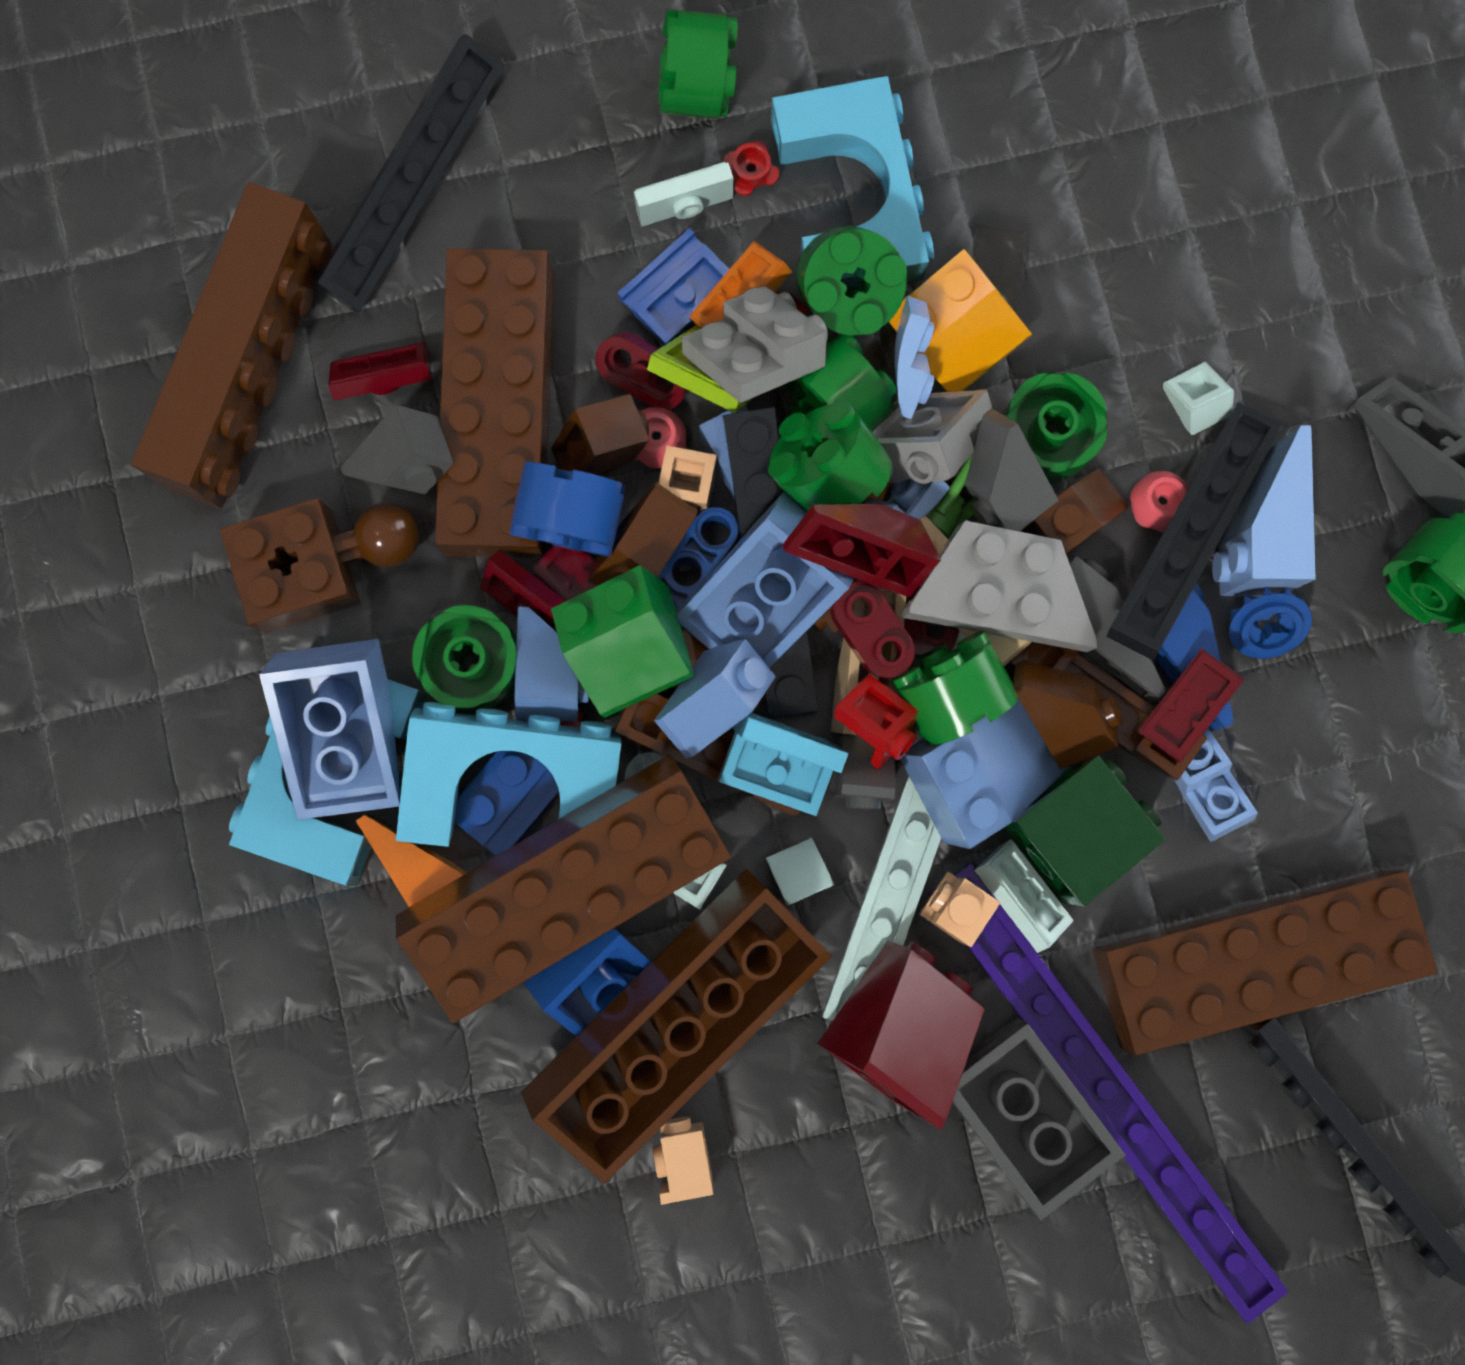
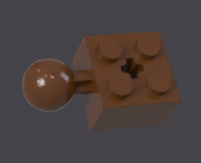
[220,498,420,634]

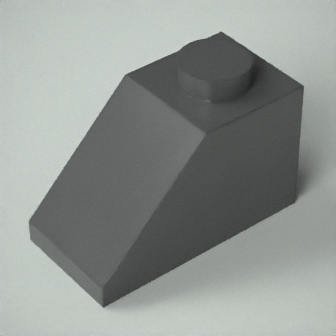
[341,405,454,494]
[965,408,1059,532]

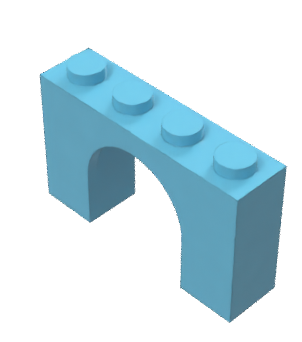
[771,76,934,293]
[229,679,428,886]
[396,702,621,847]

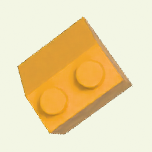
[889,249,1033,392]

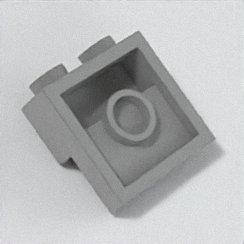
[682,286,828,403]
[871,390,992,484]

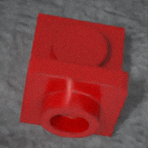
[834,674,919,769]

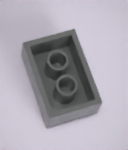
[953,1017,1126,1221]

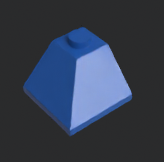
[523,929,652,1037]

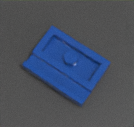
[617,228,729,346]
[454,751,560,856]

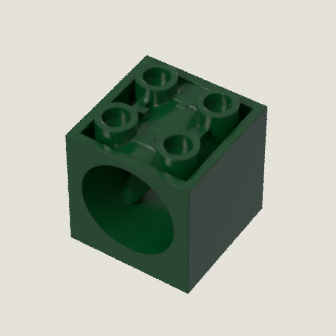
[1002,755,1167,906]

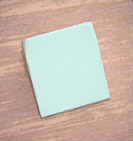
[1163,362,1234,435]
[766,838,834,906]

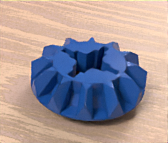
[1226,587,1312,659]

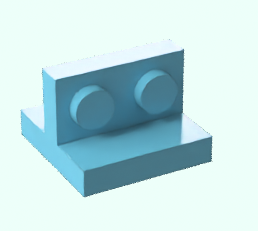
[718,713,849,816]

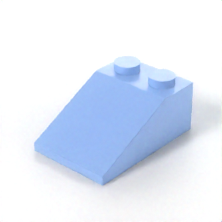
[1212,425,1316,596]

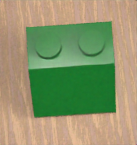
[551,565,695,717]

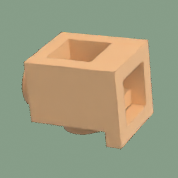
[659,445,717,516]
[919,872,1001,947]
[653,1117,714,1205]

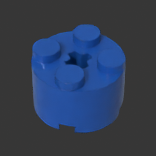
[510,462,626,557]

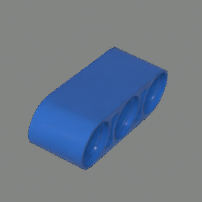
[658,507,738,626]

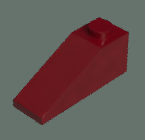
[782,504,941,597]

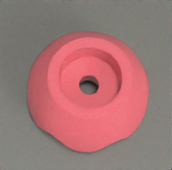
[635,407,687,469]
[1130,471,1189,533]

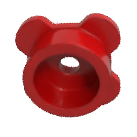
[723,141,779,196]

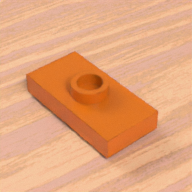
[689,241,792,329]

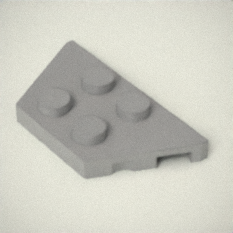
[902,521,1097,652]

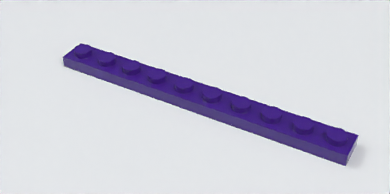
[927,863,1289,1324]

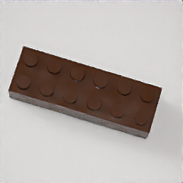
[131,182,331,509]
[435,248,554,558]
[396,754,732,1024]
[521,868,832,1184]
[1092,870,1438,1055]

